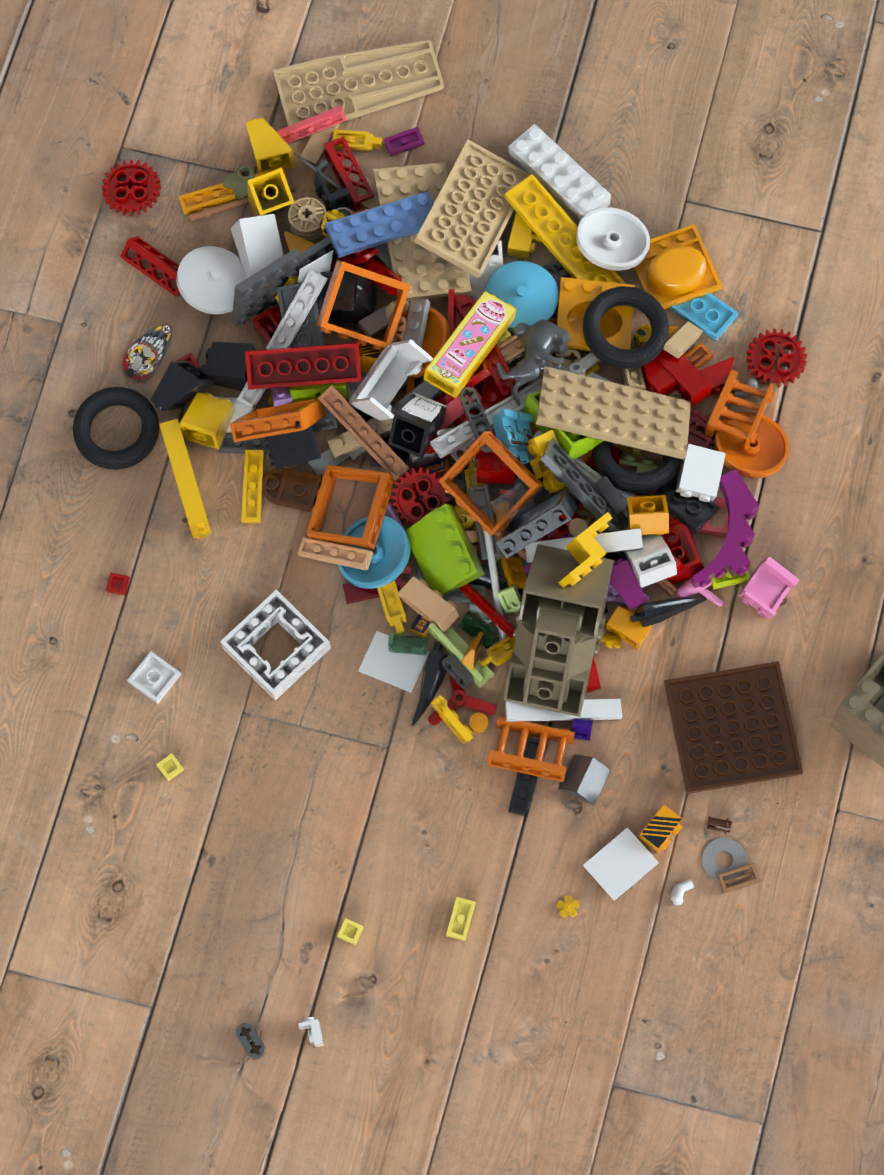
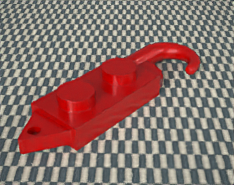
[330,247,379,272]

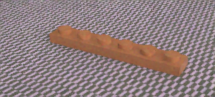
[318,385,410,481]

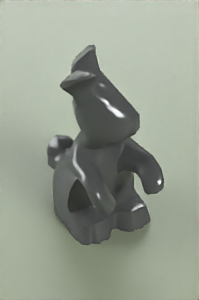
[496,319,570,406]

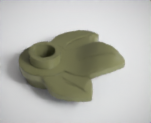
[223,165,255,200]

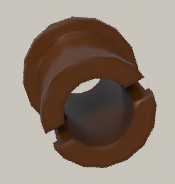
[707,816,732,834]

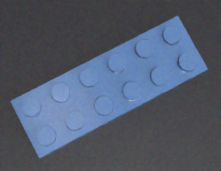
[325,191,433,258]

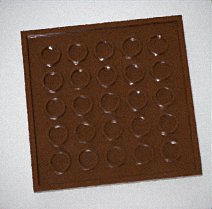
[664,661,803,794]

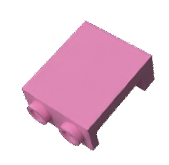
[738,556,799,618]

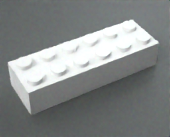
[508,124,611,223]

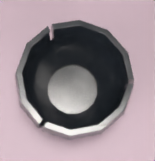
[317,270,377,327]

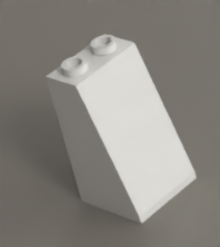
[231,214,284,279]

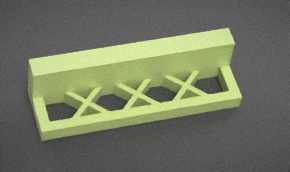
[428,623,494,688]

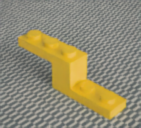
[558,512,612,589]

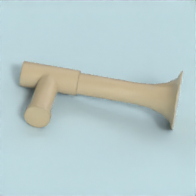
[569,508,596,537]

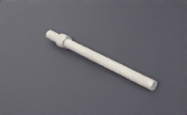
[483,531,507,641]

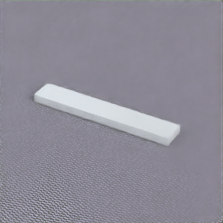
[525,528,643,563]
[505,699,622,722]

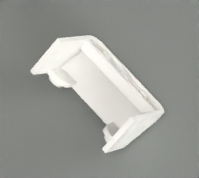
[349,339,433,421]

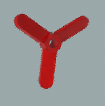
[428,674,497,725]

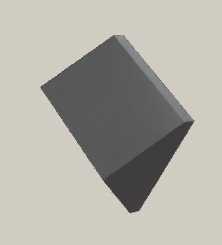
[558,754,610,806]

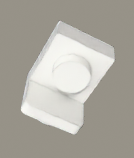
[298,1017,324,1047]

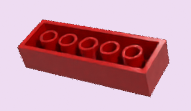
[245,342,363,390]
[477,376,521,484]

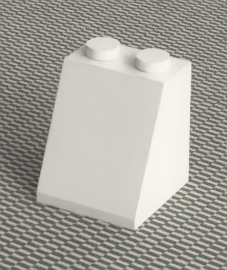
[676,444,726,502]

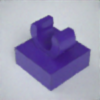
[571,718,593,741]

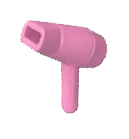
[675,578,724,607]

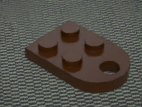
[262,467,322,513]

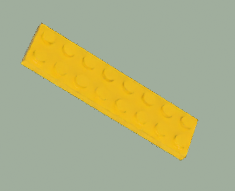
[504,174,626,284]

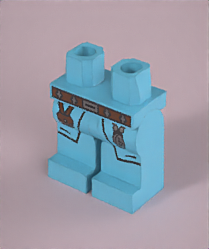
[492,409,533,464]

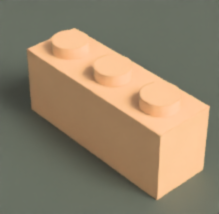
[398,576,459,633]

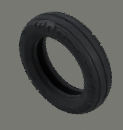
[583,286,669,369]
[73,387,159,470]
[593,441,680,493]

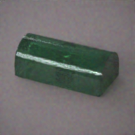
[458,610,500,649]
[388,633,429,656]

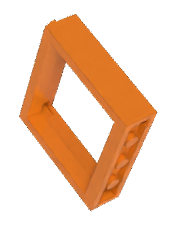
[316,260,411,351]
[230,397,326,442]
[439,431,543,535]
[306,465,395,550]

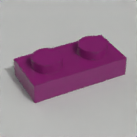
[384,127,424,157]

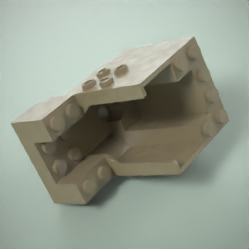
[503,544,614,717]
[830,653,884,768]

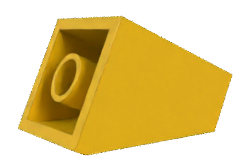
[245,118,294,173]
[247,168,295,217]
[180,392,235,450]

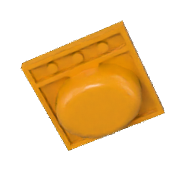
[633,224,722,310]
[557,277,635,351]

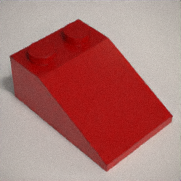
[661,518,705,585]

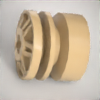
[288,197,326,244]

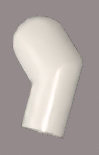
[469,603,492,623]
[670,879,694,906]

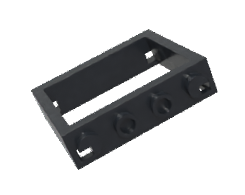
[496,487,580,559]

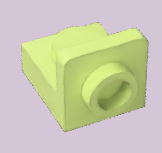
[497,585,522,614]

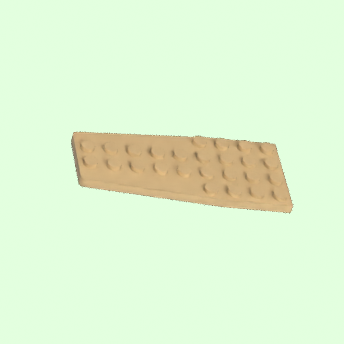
[273,40,444,126]

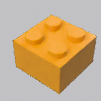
[627,495,669,536]

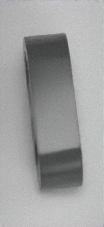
[442,654,474,688]
[236,1023,265,1060]

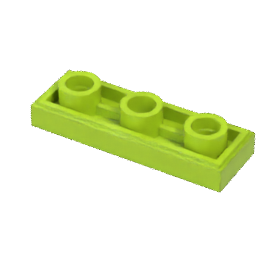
[290,382,349,402]

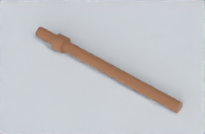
[188,183,294,221]

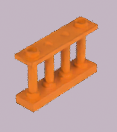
[705,370,775,450]
[487,716,575,782]

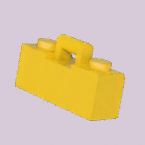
[507,212,542,259]
[527,430,566,493]

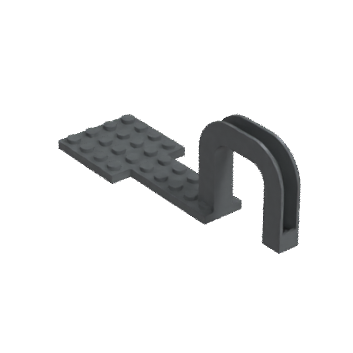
[232,236,392,326]

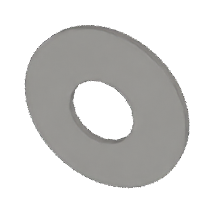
[702,838,747,881]

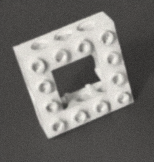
[220,590,331,701]

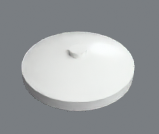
[576,208,650,271]
[176,246,246,314]

